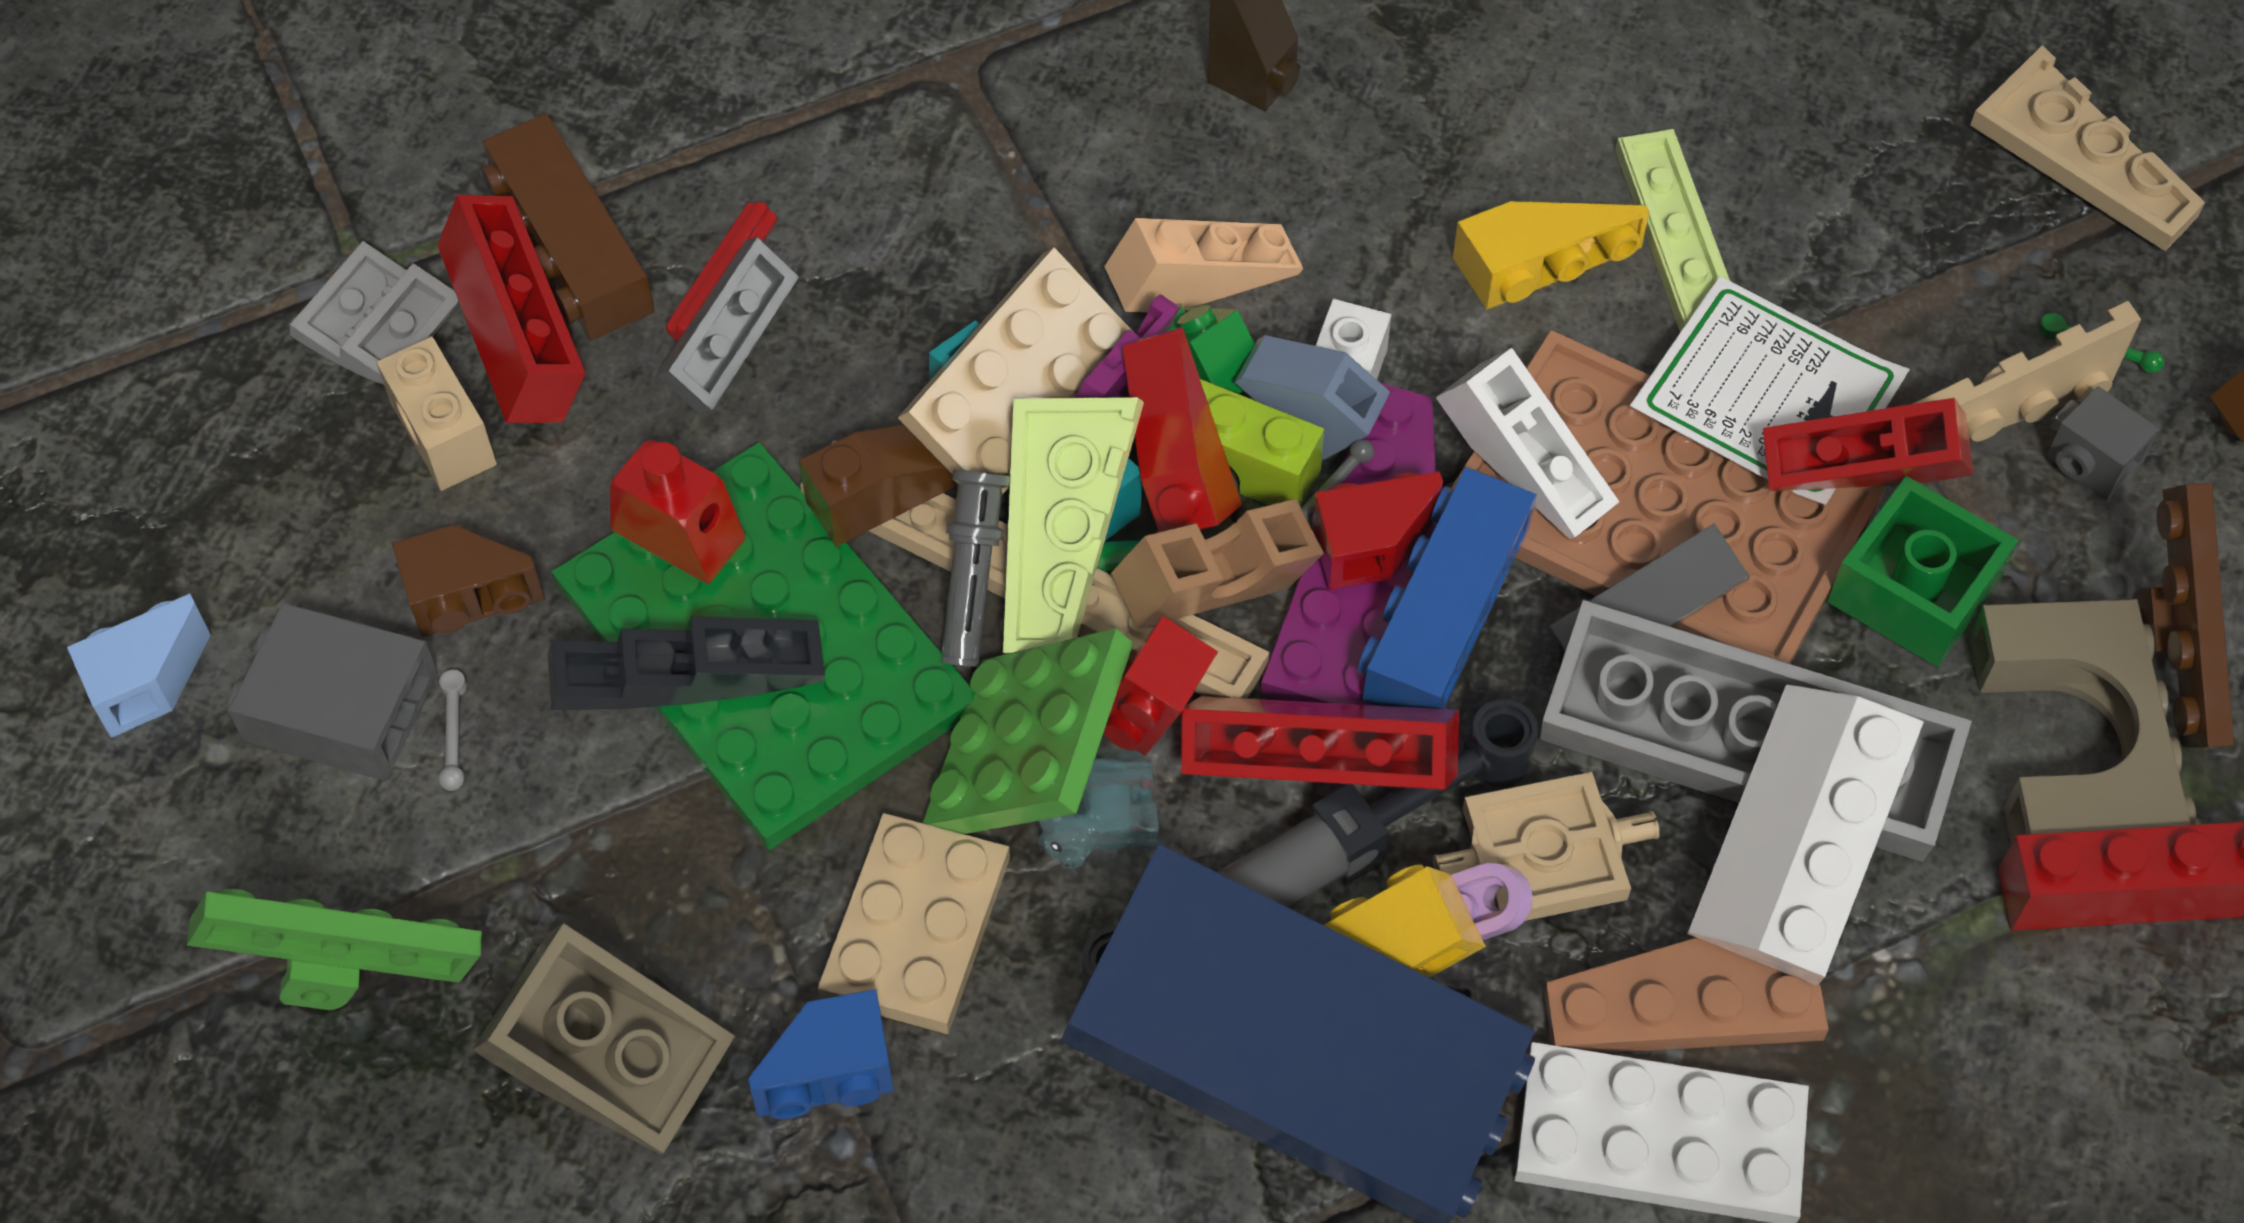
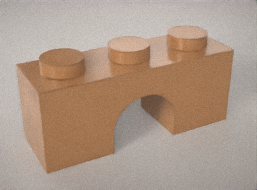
[1111,499,1324,629]

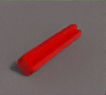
[666,201,777,343]

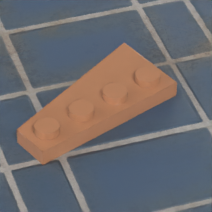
[1543,938,1829,1053]

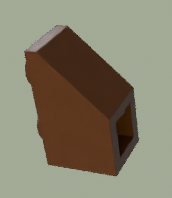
[392,525,545,637]

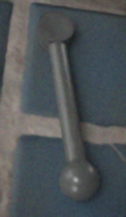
[1301,439,1375,520]

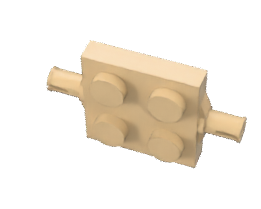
[1433,772,1659,921]

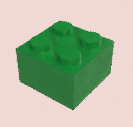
[1827,476,2019,668]

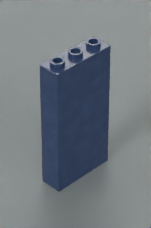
[1060,843,1535,1223]

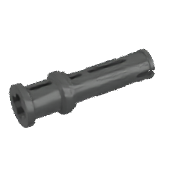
[941,470,1010,667]

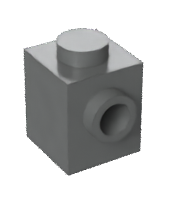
[2046,386,2160,500]

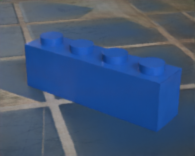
[1358,467,1537,709]

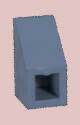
[1235,335,1390,460]

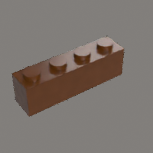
[481,113,655,341]

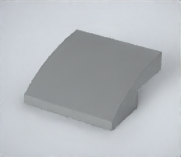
[290,241,460,384]

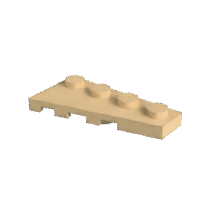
[1970,45,2205,251]
[1913,301,2141,442]

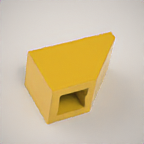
[1324,865,1486,978]

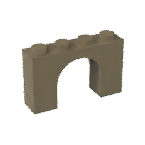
[1969,599,2196,844]

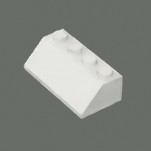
[1687,685,1924,986]

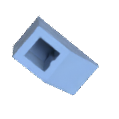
[67,594,211,738]

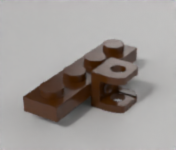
[2132,482,2234,748]

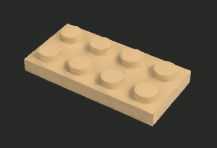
[898,247,1133,496]

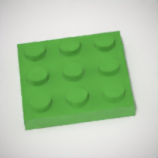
[923,628,1134,834]

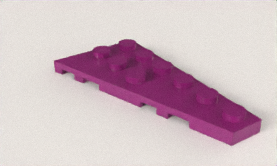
[1261,383,1446,709]

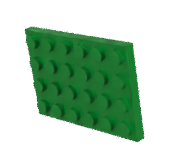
[551,442,975,851]

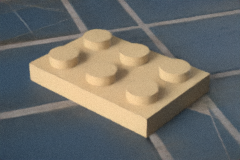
[818,813,1010,1035]

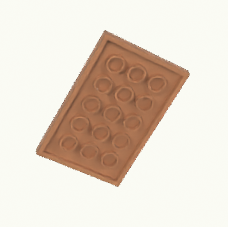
[1451,330,1887,664]

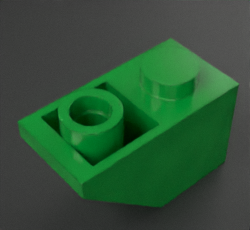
[1168,303,1255,394]

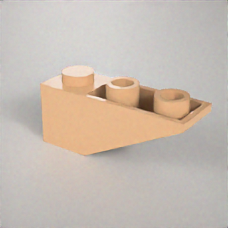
[1104,218,1303,312]

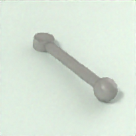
[438,670,467,791]

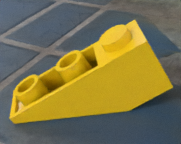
[1453,201,1650,310]

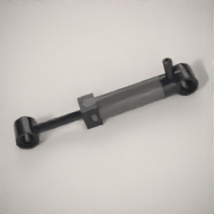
[1082,699,1538,991]

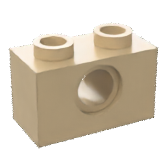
[376,336,497,491]

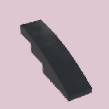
[548,617,825,710]

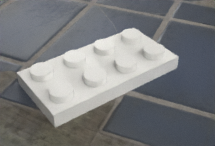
[1514,1042,1809,1223]

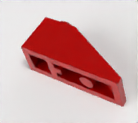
[1122,327,1242,532]
[1763,398,1974,491]

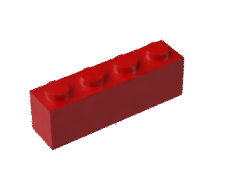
[437,195,586,423]
[1181,696,1459,790]
[1997,822,2244,931]

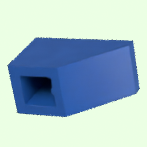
[748,989,894,1119]

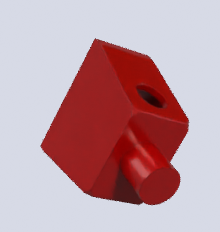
[610,440,746,585]

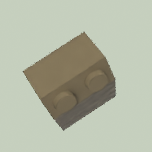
[472,923,735,1155]

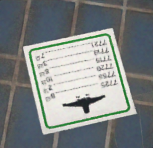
[1630,276,1910,505]

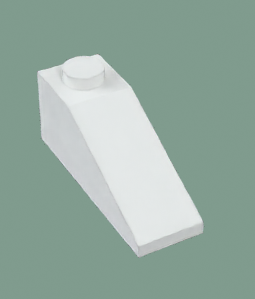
[1436,348,1619,539]

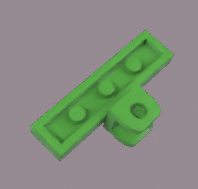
[187,889,481,1010]

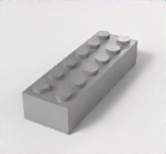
[1540,600,1972,862]

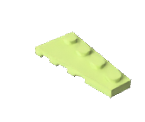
[1003,397,1144,654]

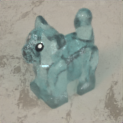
[1038,758,1159,869]

